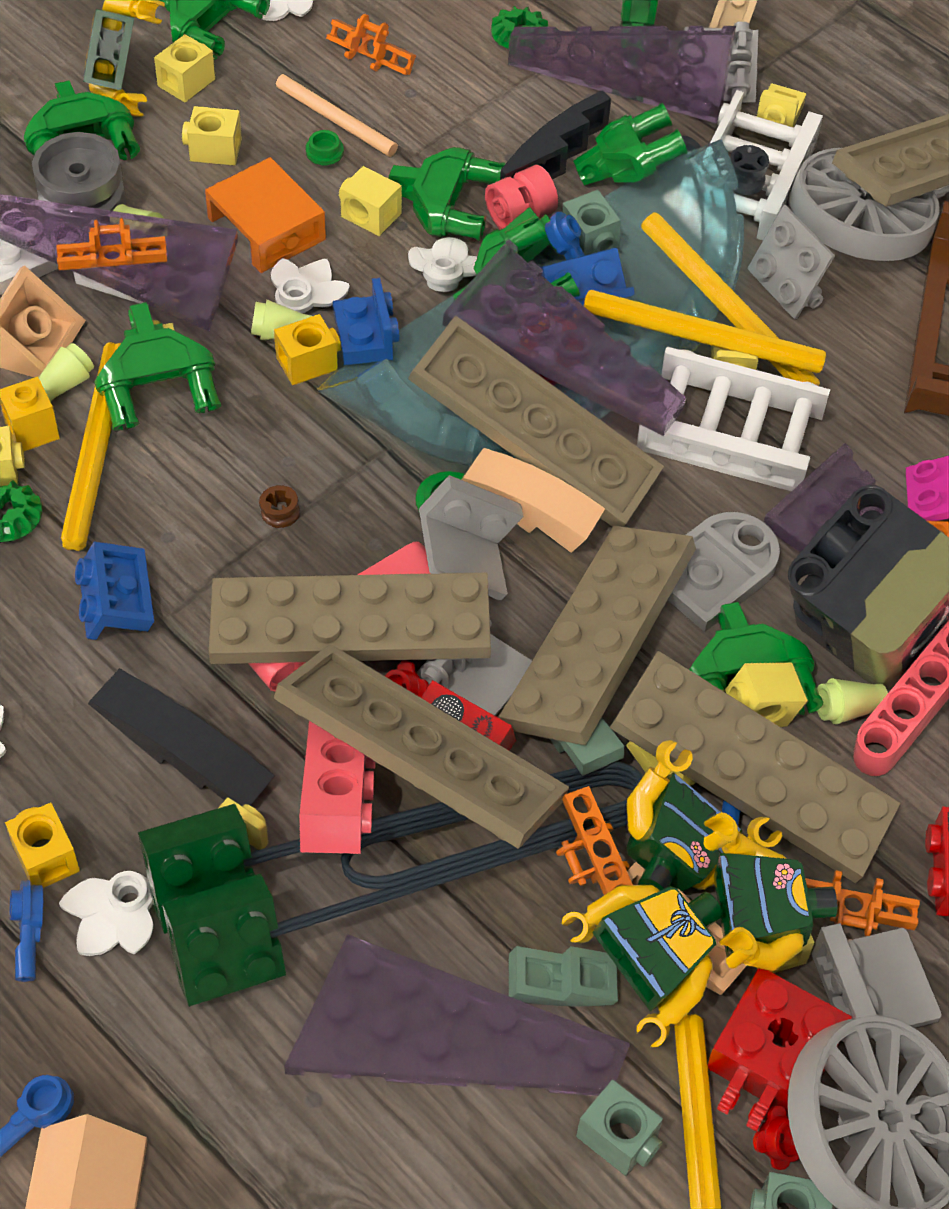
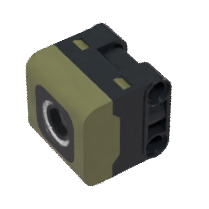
[788,485,949,690]

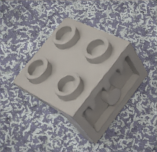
[419,475,524,600]
[811,923,942,1039]

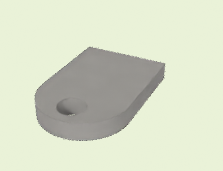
[668,512,780,633]

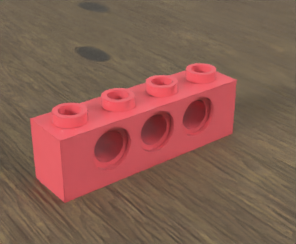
[299,721,376,854]

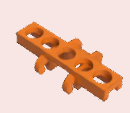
[326,14,416,75]
[56,218,168,270]
[556,786,633,895]
[805,870,920,937]

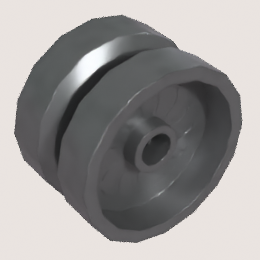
[32,132,126,233]

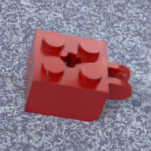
[707,968,852,1132]

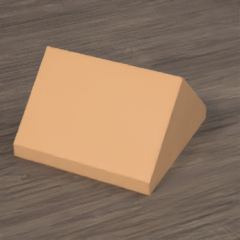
[0,265,86,377]
[25,1114,148,1209]

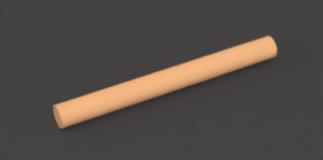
[276,74,398,157]

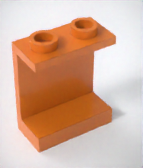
[205,157,326,273]

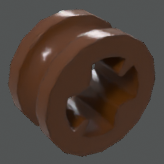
[259,485,300,528]

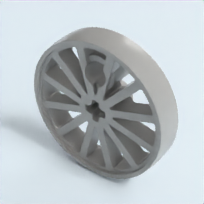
[789,148,939,261]
[788,1016,949,1209]

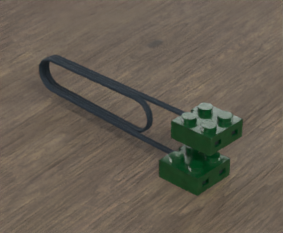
[138,762,643,1007]

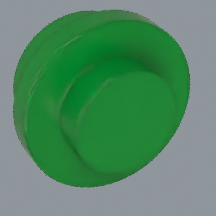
[305,130,344,166]

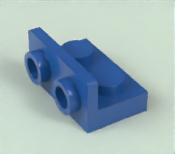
[538,248,635,321]
[332,278,399,365]
[75,542,154,640]

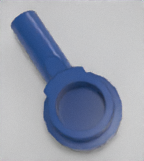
[545,212,585,260]
[9,880,43,982]
[0,1075,74,1158]

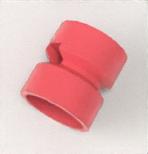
[485,165,558,230]

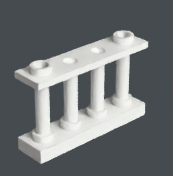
[680,90,823,240]
[637,347,830,494]

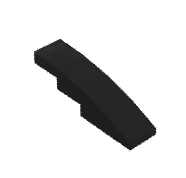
[500,90,611,180]
[88,668,275,806]

